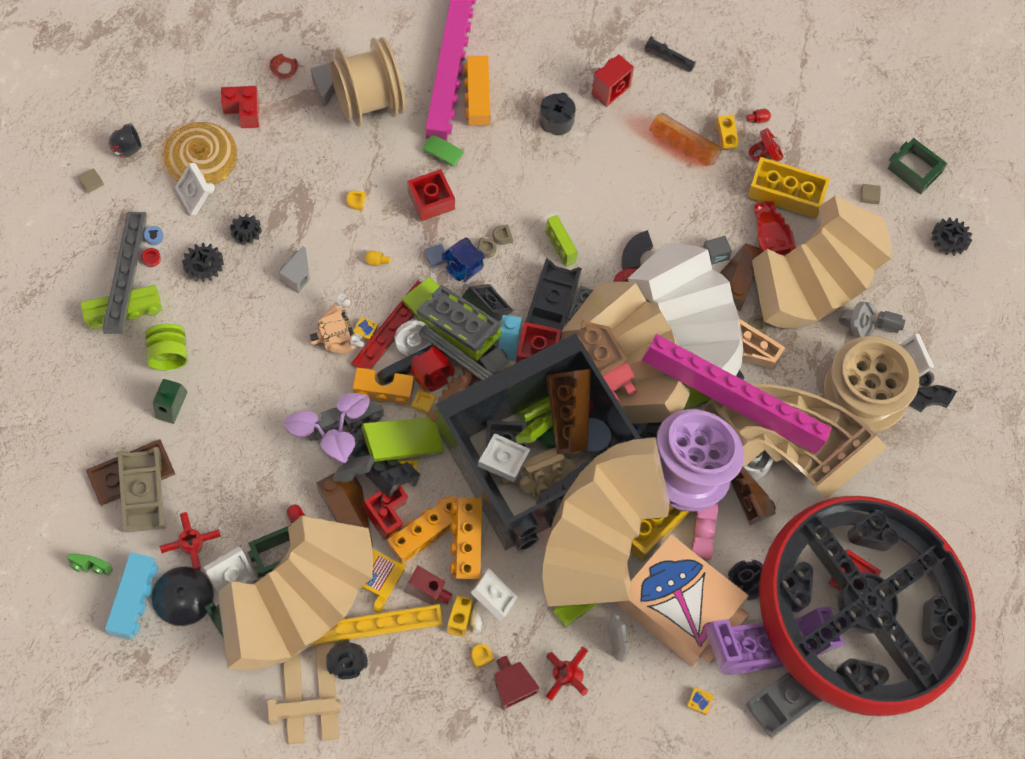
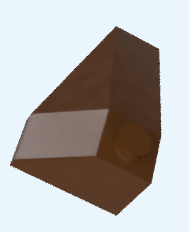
[720,243,761,312]
[731,466,776,525]
[316,473,373,547]

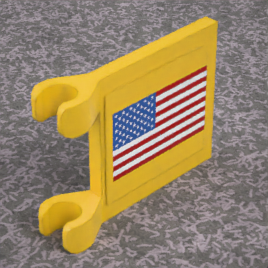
[361,549,407,613]

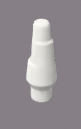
[471,603,482,633]

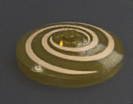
[164,122,238,185]

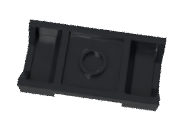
[525,258,582,339]
[348,428,421,497]

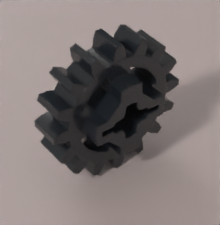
[931,217,972,256]
[182,243,224,283]

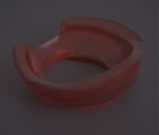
[269,54,299,79]

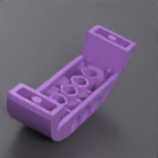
[705,606,845,675]

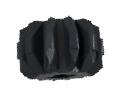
[230,213,262,245]

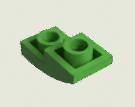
[422,135,464,167]
[66,554,113,576]

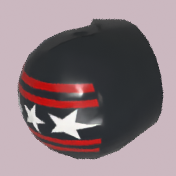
[108,123,142,158]

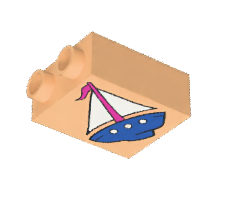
[617,534,749,667]

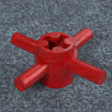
[160,512,221,571]
[546,646,588,701]

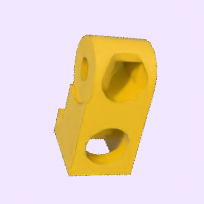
[715,114,738,149]
[447,595,473,638]

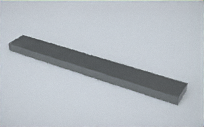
[102,212,147,334]

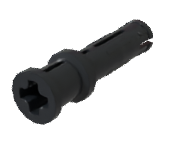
[644,36,696,72]

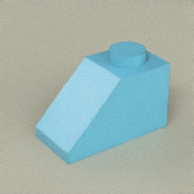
[498,315,522,361]

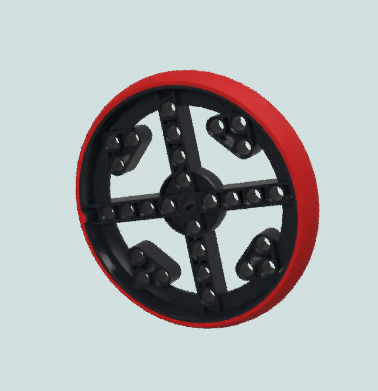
[759,496,976,717]

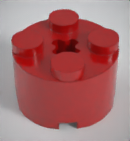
[410,346,455,392]

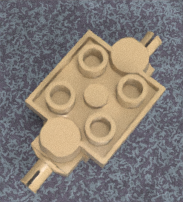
[500,447,582,500]

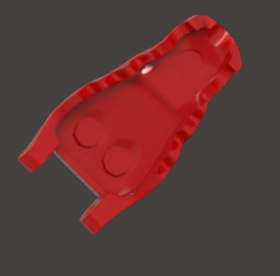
[754,201,796,255]

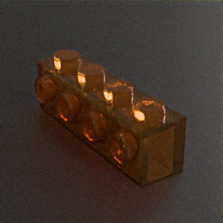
[649,113,723,166]

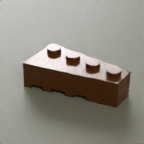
[546,369,591,454]

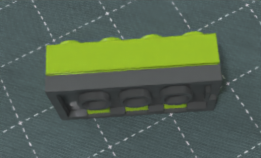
[417,285,502,361]

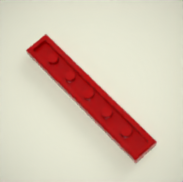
[351,280,422,370]

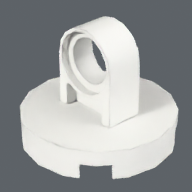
[395,320,432,356]

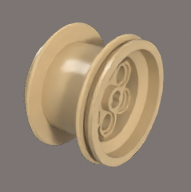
[329,37,405,127]
[823,336,919,433]

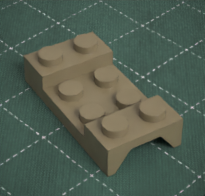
[118,447,166,533]

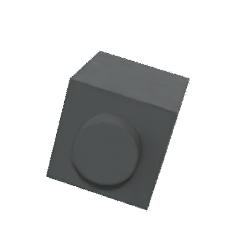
[703,236,732,265]

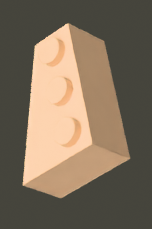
[739,319,785,369]

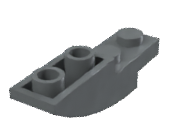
[308,404,384,441]

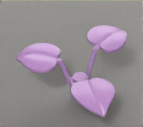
[283,393,370,464]

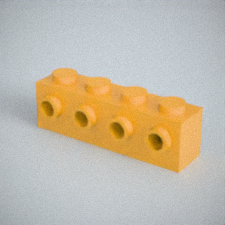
[464,56,490,125]
[387,495,454,564]
[449,497,482,580]

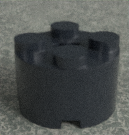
[539,92,576,135]

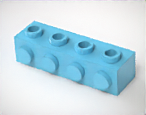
[105,552,158,640]

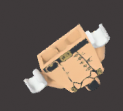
[309,294,364,355]

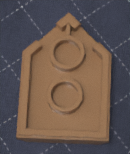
[578,320,628,376]

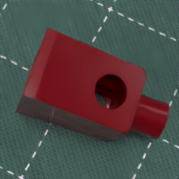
[403,565,453,605]
[494,656,540,710]

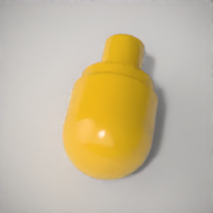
[365,250,391,266]

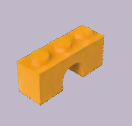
[353,368,414,405]

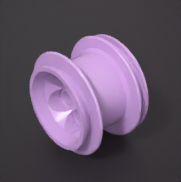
[656,409,744,512]

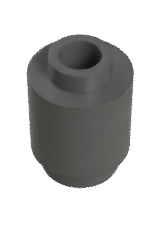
[876,310,905,333]

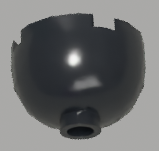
[728,559,763,601]

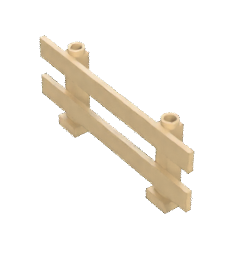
[267,643,341,744]

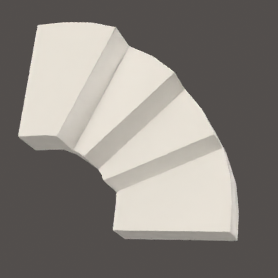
[628,243,743,376]

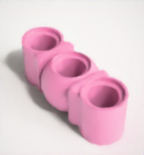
[691,503,718,560]

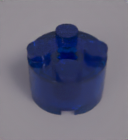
[442,237,485,282]

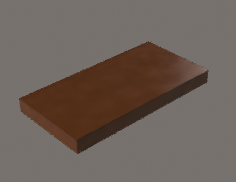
[86,439,176,506]

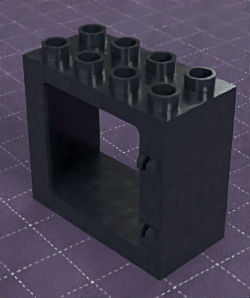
[435,333,641,551]

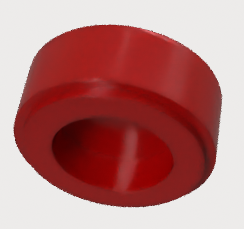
[141,248,161,267]

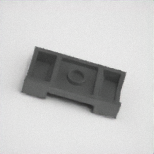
[746,672,823,739]

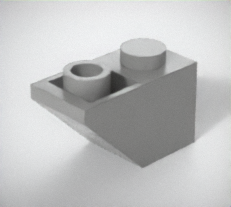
[279,246,310,293]

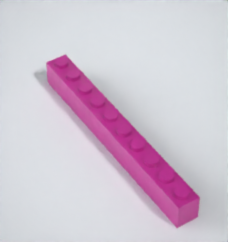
[426,0,476,141]
[642,334,831,454]

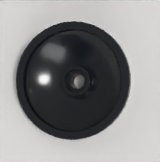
[152,566,214,626]

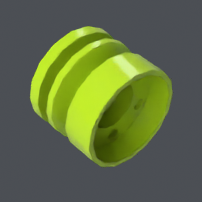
[145,323,188,371]

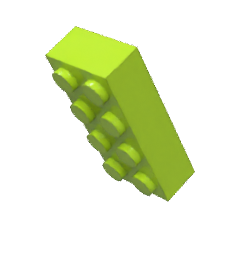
[545,215,578,267]

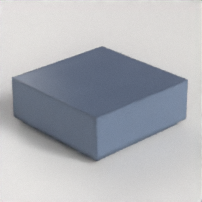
[424,244,448,267]

